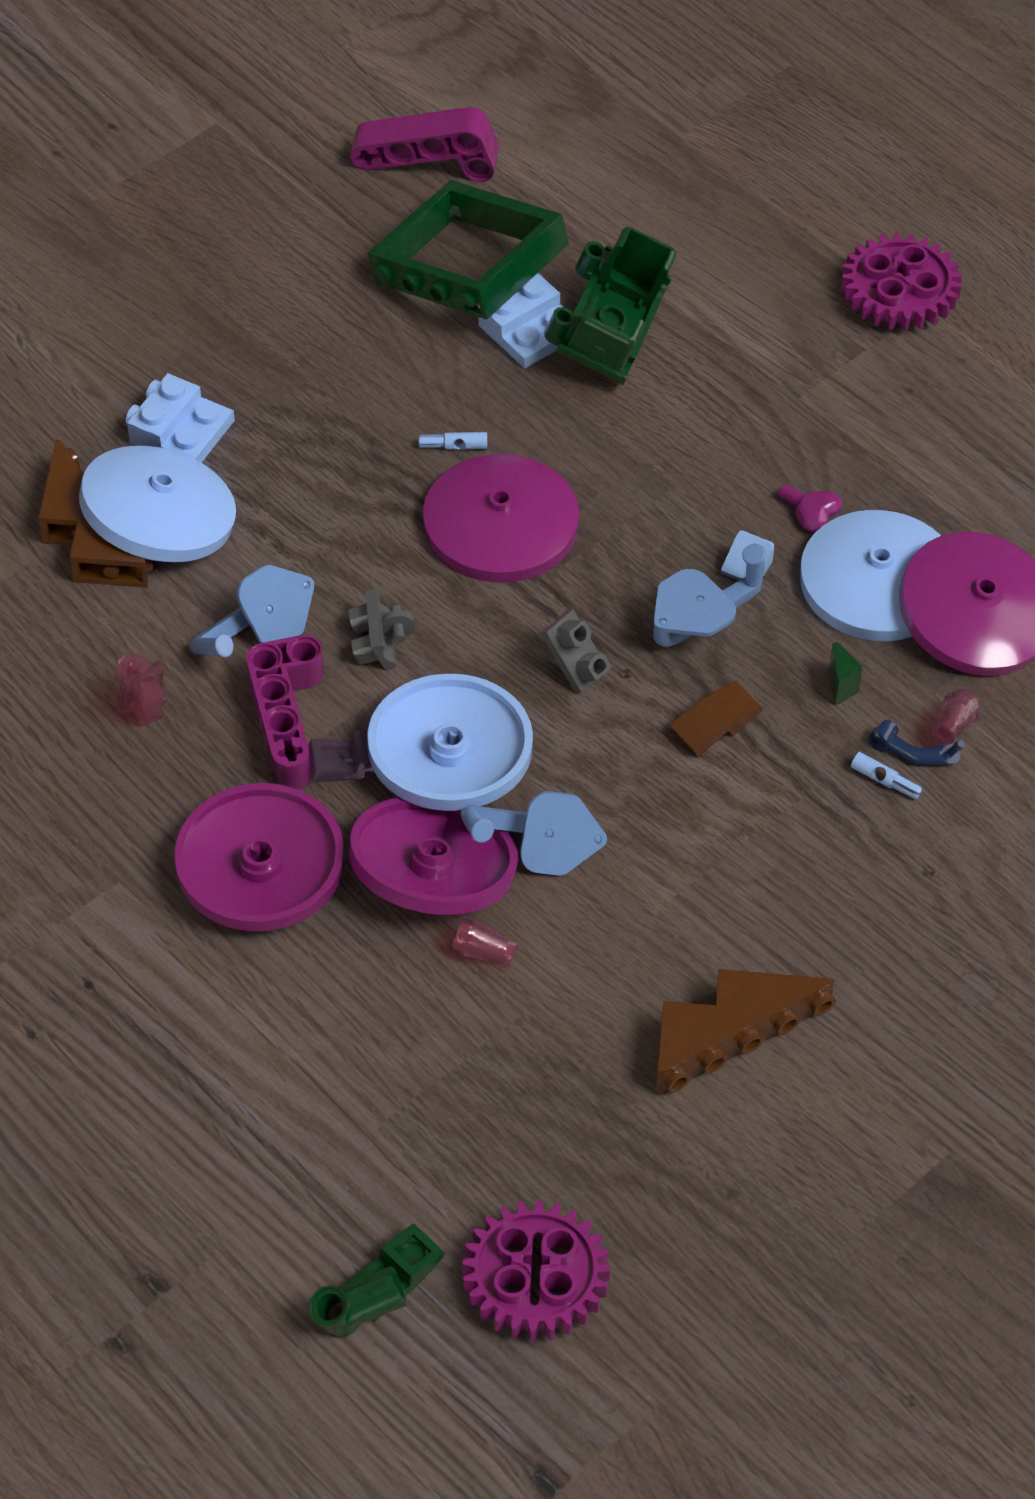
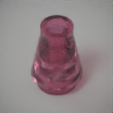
[932,689,981,745]
[451,917,518,966]

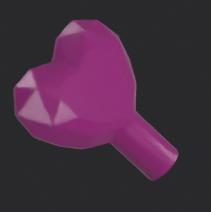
[778,484,842,532]

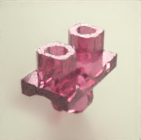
[115,654,166,726]

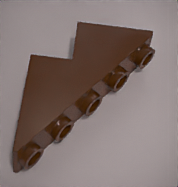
[39,440,153,588]
[656,969,836,1095]

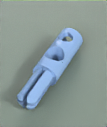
[418,432,487,450]
[851,752,922,800]

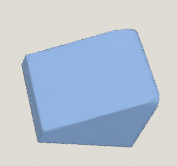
[720,530,774,581]

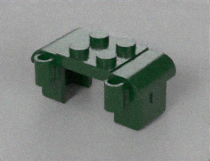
[544,227,676,385]

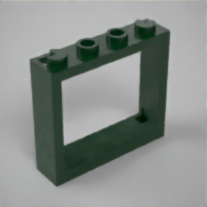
[367,180,569,320]

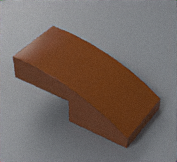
[669,681,763,757]

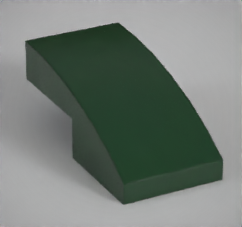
[345,1223,445,1322]

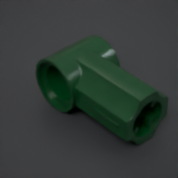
[309,1266,407,1337]

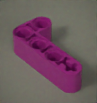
[350,107,499,182]
[246,635,324,790]

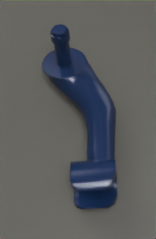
[869,720,965,766]

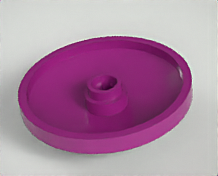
[423,454,579,583]
[899,531,1035,676]
[174,783,345,931]
[348,797,518,915]

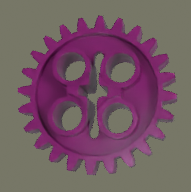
[841,232,962,331]
[462,1200,610,1342]

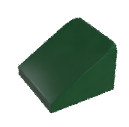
[829,642,862,705]

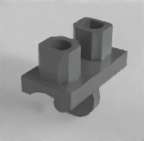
[348,588,415,670]
[540,609,611,692]

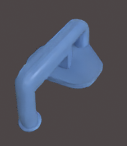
[653,544,766,647]
[189,565,314,658]
[461,791,607,876]

